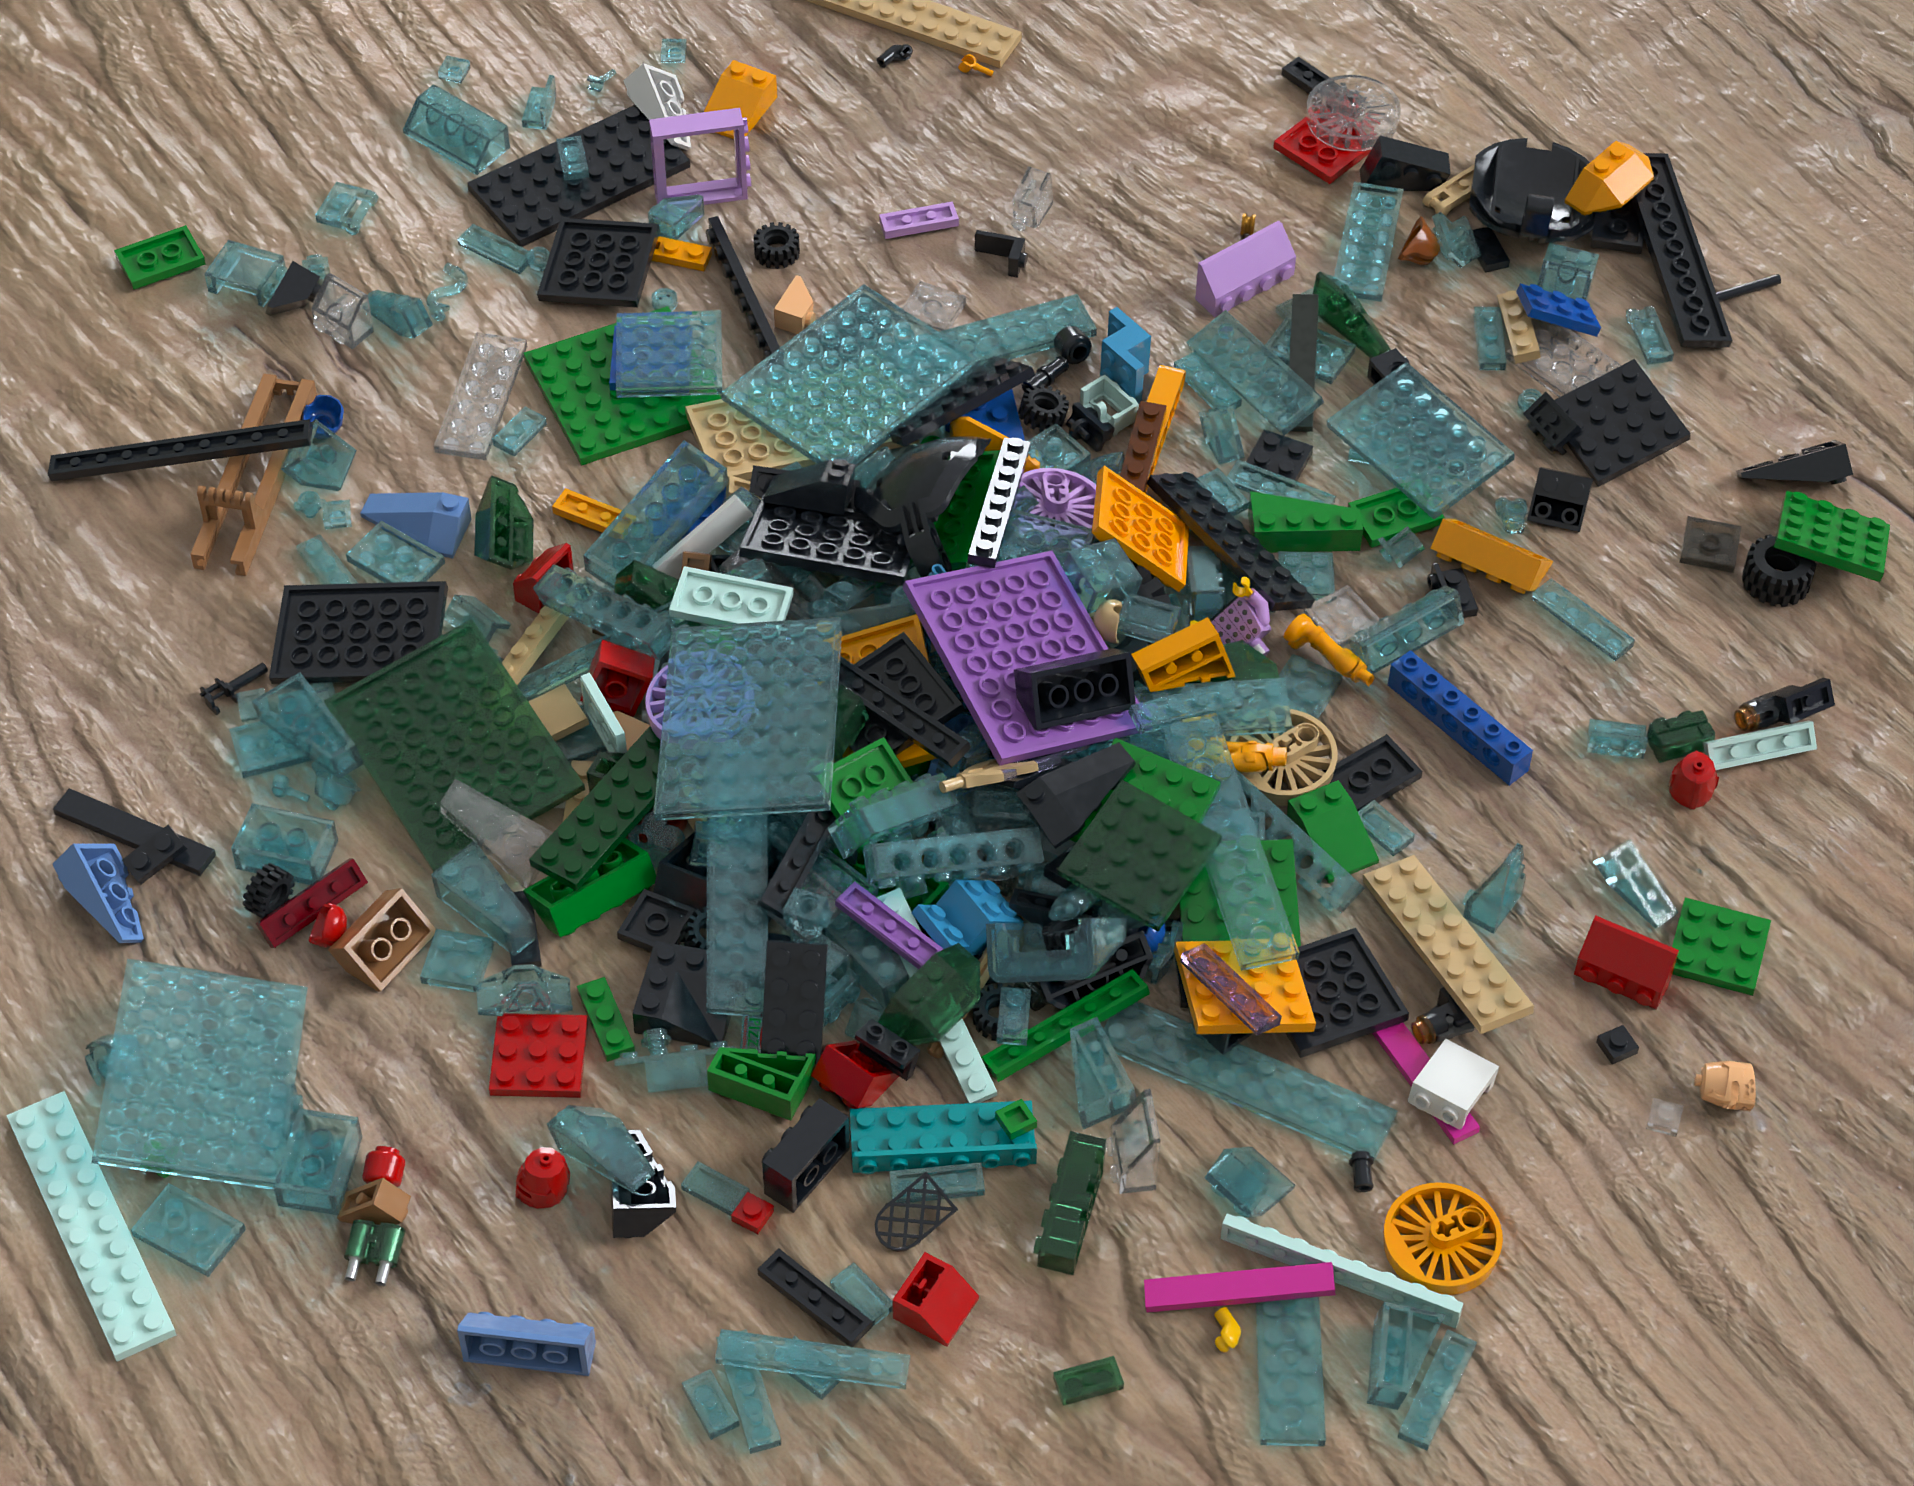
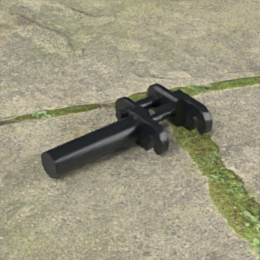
[200,662,268,715]

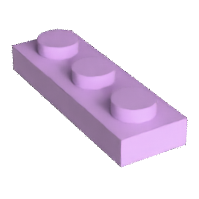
[879,202,959,239]

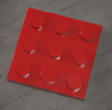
[1273,105,1377,184]
[489,1013,588,1098]

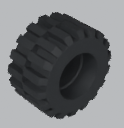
[1742,534,1817,607]

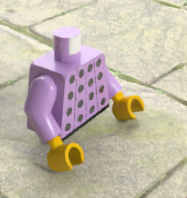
[1190,577,1271,661]

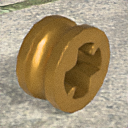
[1240,213,1256,236]

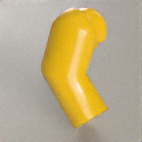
[1214,1307,1241,1353]

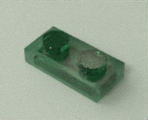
[1053,1356,1124,1406]

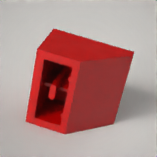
[892,1252,979,1347]

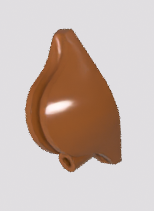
[1397,216,1440,265]

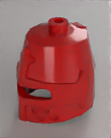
[1668,750,1719,809]
[515,1147,570,1209]

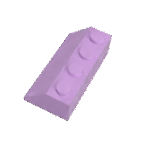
[1195,221,1296,317]

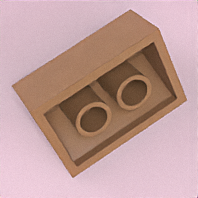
[328,888,438,992]

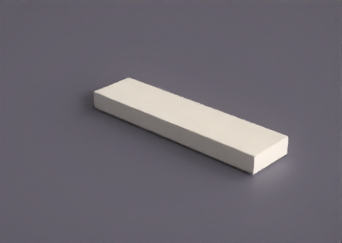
[652,494,753,586]

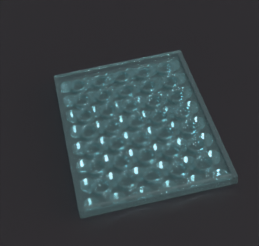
[721,284,980,464]
[653,617,842,821]
[91,959,308,1191]

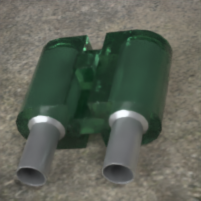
[344,1219,406,1286]

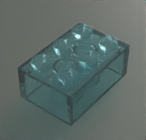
[231,803,338,885]
[273,1108,363,1215]

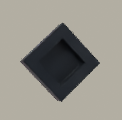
[1596,1025,1639,1065]

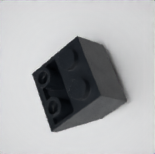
[1527,467,1594,532]

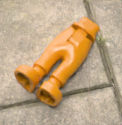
[1283,613,1375,687]
[1186,737,1287,773]

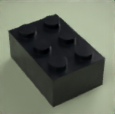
[762,1098,850,1213]

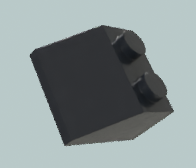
[265,261,322,316]

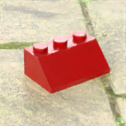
[1574,915,1679,1010]

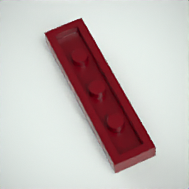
[255,858,368,948]

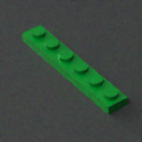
[981,969,1150,1082]

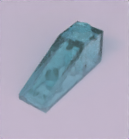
[1593,840,1679,929]

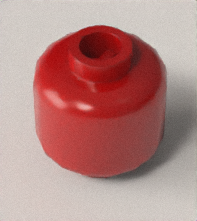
[362,1146,405,1187]

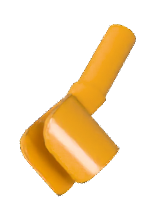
[958,54,994,77]

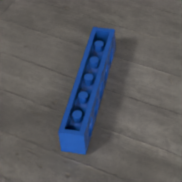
[1388,650,1533,786]

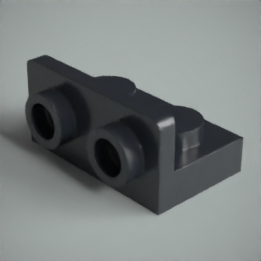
[1523,392,1581,455]
[1427,563,1478,621]

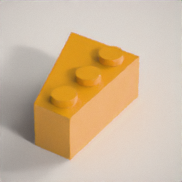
[1131,617,1236,692]

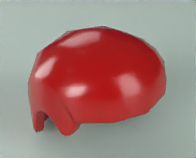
[308,903,347,948]

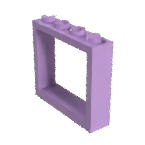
[649,108,751,211]

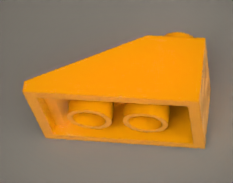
[704,60,777,139]

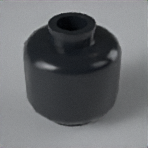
[1054,326,1092,365]

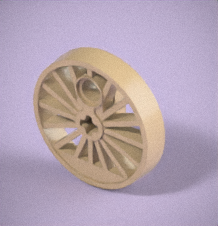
[1230,708,1338,806]

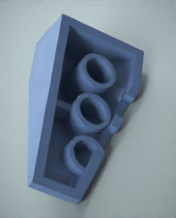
[52,844,144,943]

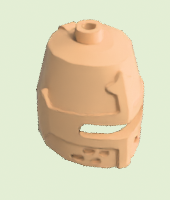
[1694,1061,1756,1111]

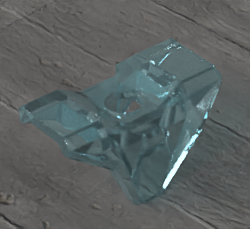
[475,964,573,1016]

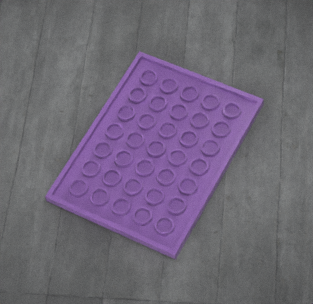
[903,551,1151,766]

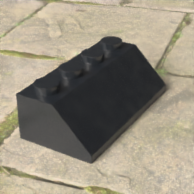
[1014,648,1136,730]

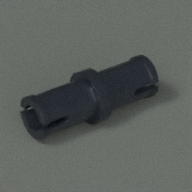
[1022,356,1069,392]

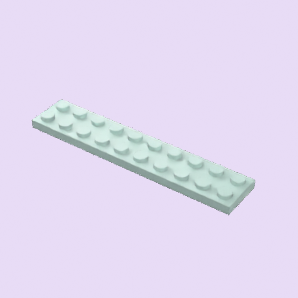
[6,1091,176,1362]

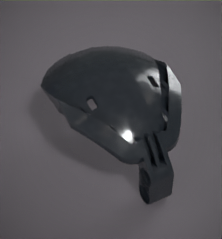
[1469,138,1595,243]
[854,436,992,578]

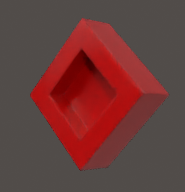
[731,1192,774,1235]

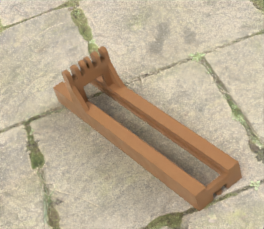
[190,374,317,576]

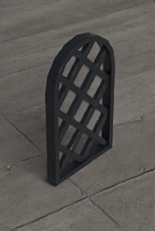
[874,1172,958,1252]

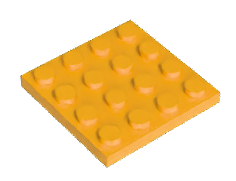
[1092,465,1189,592]
[1174,940,1316,1034]

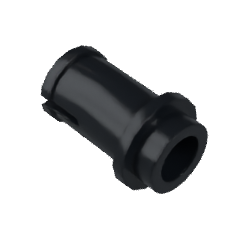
[1349,1151,1374,1192]

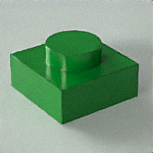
[995,1099,1037,1140]

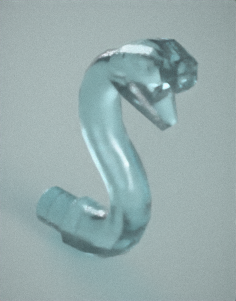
[426,263,468,321]

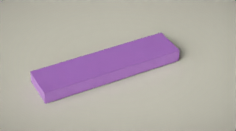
[835,881,946,975]

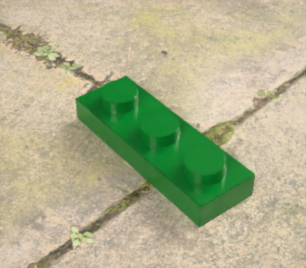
[577,977,635,1062]

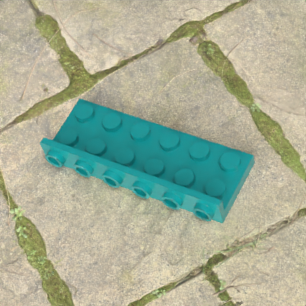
[850,1100,1037,1174]

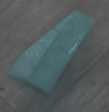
[1462,843,1526,934]
[546,1105,655,1193]

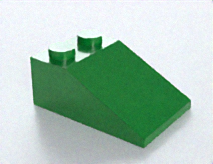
[1286,780,1379,884]

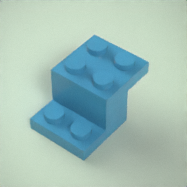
[1100,307,1151,404]
[912,879,1024,955]

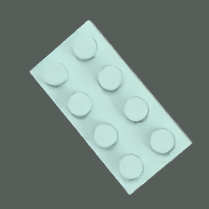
[669,566,793,638]

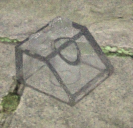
[311,272,374,349]

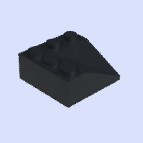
[632,941,742,1049]

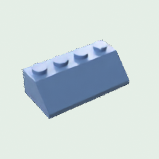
[457,1312,596,1376]

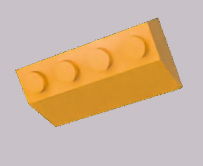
[1430,518,1553,594]

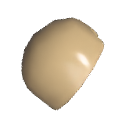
[1092,599,1122,644]

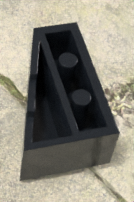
[1360,135,1451,191]

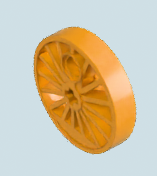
[1383,1182,1503,1295]

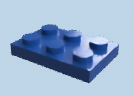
[1516,283,1601,337]

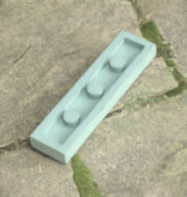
[1703,720,1817,770]

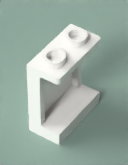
[1408,1039,1499,1130]

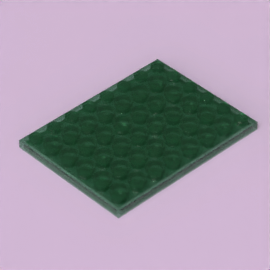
[324,619,585,875]

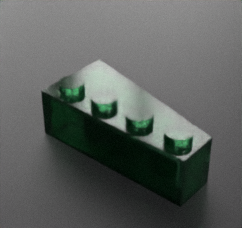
[1033,1131,1106,1275]

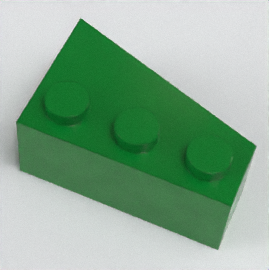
[707,1047,816,1121]

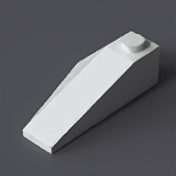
[623,63,691,150]

